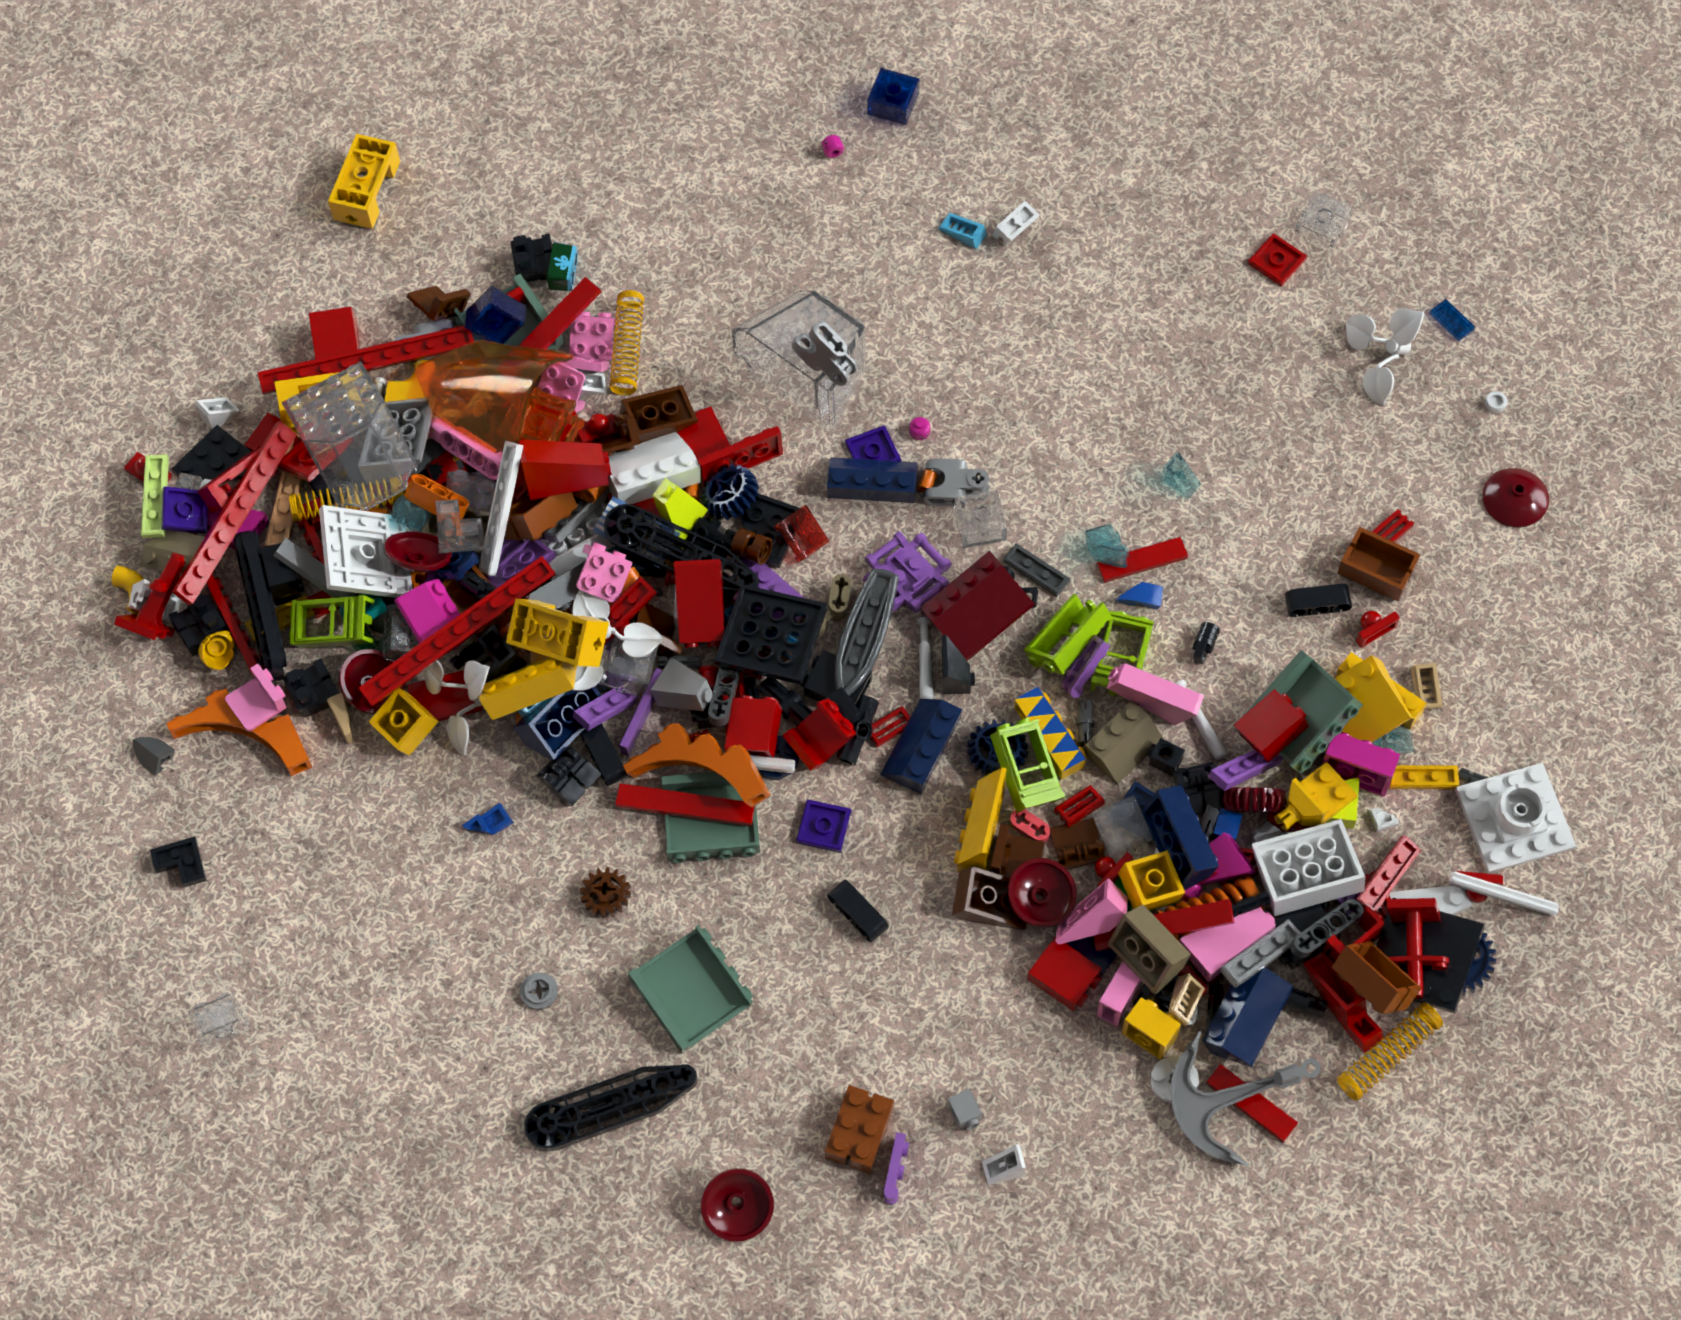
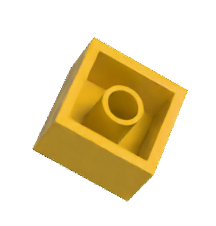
[369,688,439,756]
[1118,850,1185,911]
[1122,997,1181,1060]

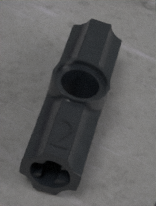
[758,677,813,726]
[837,695,879,765]

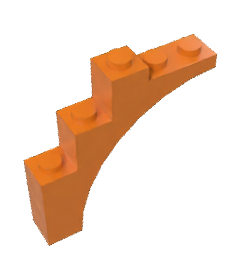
[166,688,312,777]
[623,723,771,807]

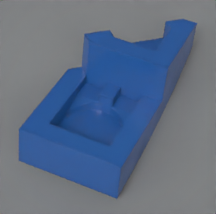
[1116,582,1163,609]
[462,803,514,835]

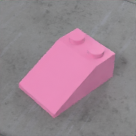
[1055,878,1128,944]

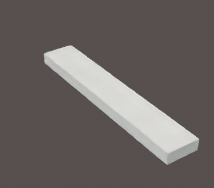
[478,441,523,576]

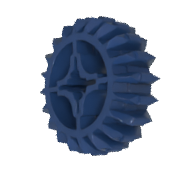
[701,464,759,520]
[967,719,1028,776]

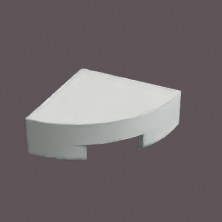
[1368,808,1399,832]

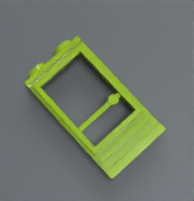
[1024,593,1113,675]
[289,595,374,648]
[1090,611,1154,696]
[990,718,1065,813]

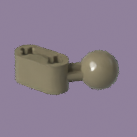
[798,574,852,637]

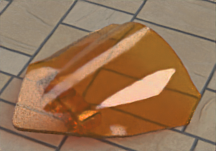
[415,340,574,453]

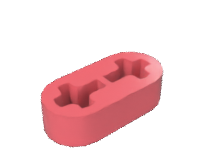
[1010,810,1050,843]

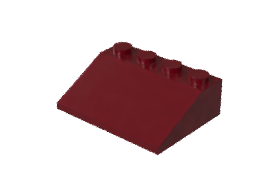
[921,550,1035,661]

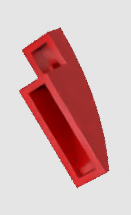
[1303,952,1383,1053]

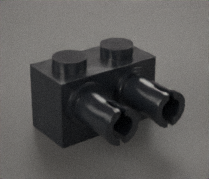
[467,624,527,683]

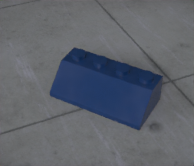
[827,457,918,503]
[513,686,601,761]
[880,699,963,794]
[1141,785,1219,891]
[1202,967,1293,1067]

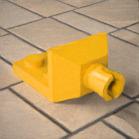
[1274,762,1358,831]

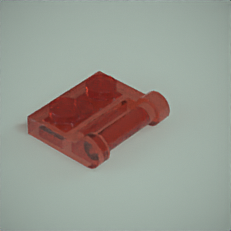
[774,505,830,563]

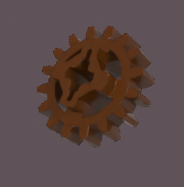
[580,867,631,918]

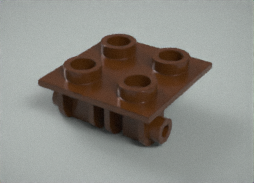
[1050,818,1105,869]

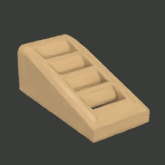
[1410,663,1443,710]
[327,692,353,744]
[1169,974,1205,1026]

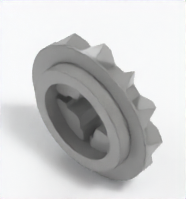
[520,973,558,1010]

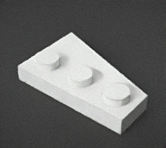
[1389,886,1472,915]

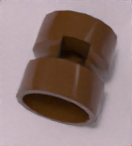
[731,528,772,565]

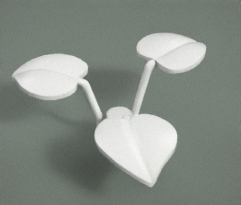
[1346,308,1424,406]
[572,590,662,691]
[425,660,490,755]

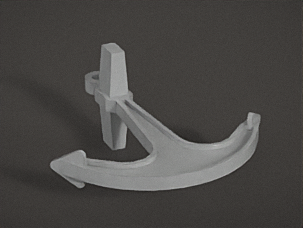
[1171,1031,1321,1167]

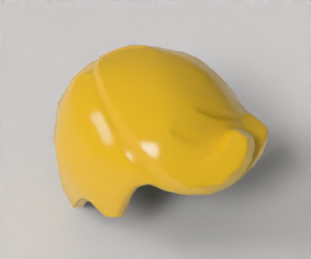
[198,631,235,670]

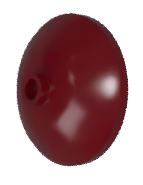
[1482,468,1549,528]
[384,531,452,573]
[339,649,405,714]
[1007,858,1077,927]
[701,1168,774,1242]

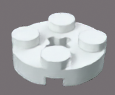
[1151,1055,1199,1103]

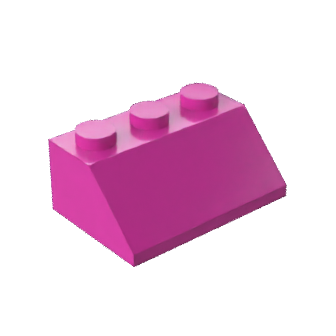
[394,579,472,650]
[1322,732,1400,797]

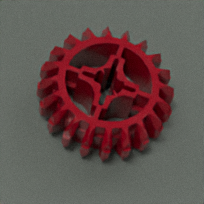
[1223,787,1286,813]

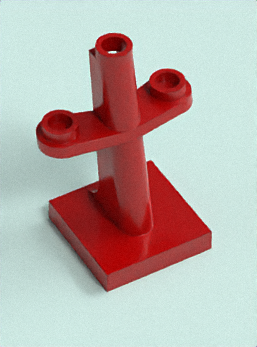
[114,553,186,640]
[1387,898,1449,998]

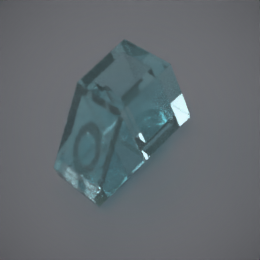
[1085,524,1129,568]

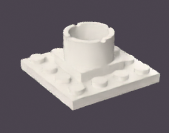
[319,505,412,598]
[1455,763,1577,874]

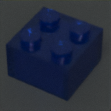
[867,68,920,125]
[465,285,526,348]

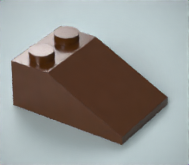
[619,385,698,443]
[952,866,1027,930]

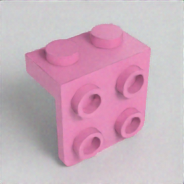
[569,312,616,361]
[535,359,585,412]
[576,542,633,603]
[225,664,287,731]

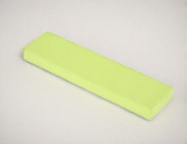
[141,454,169,538]

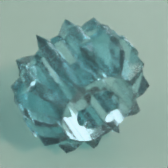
[392,495,430,530]

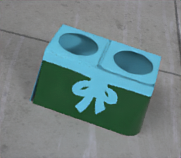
[547,242,578,291]

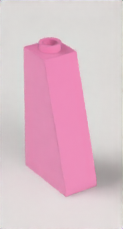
[1107,663,1204,725]
[1179,907,1276,983]
[1097,961,1142,1027]

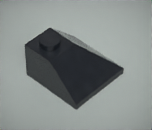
[942,635,975,695]

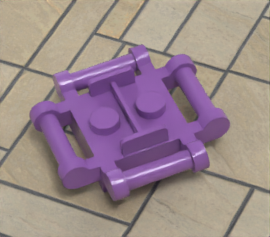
[863,531,952,613]

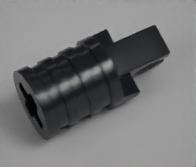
[460,572,495,600]
[1192,622,1220,664]
[1284,988,1328,1018]

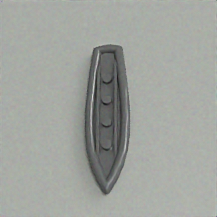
[834,569,899,696]

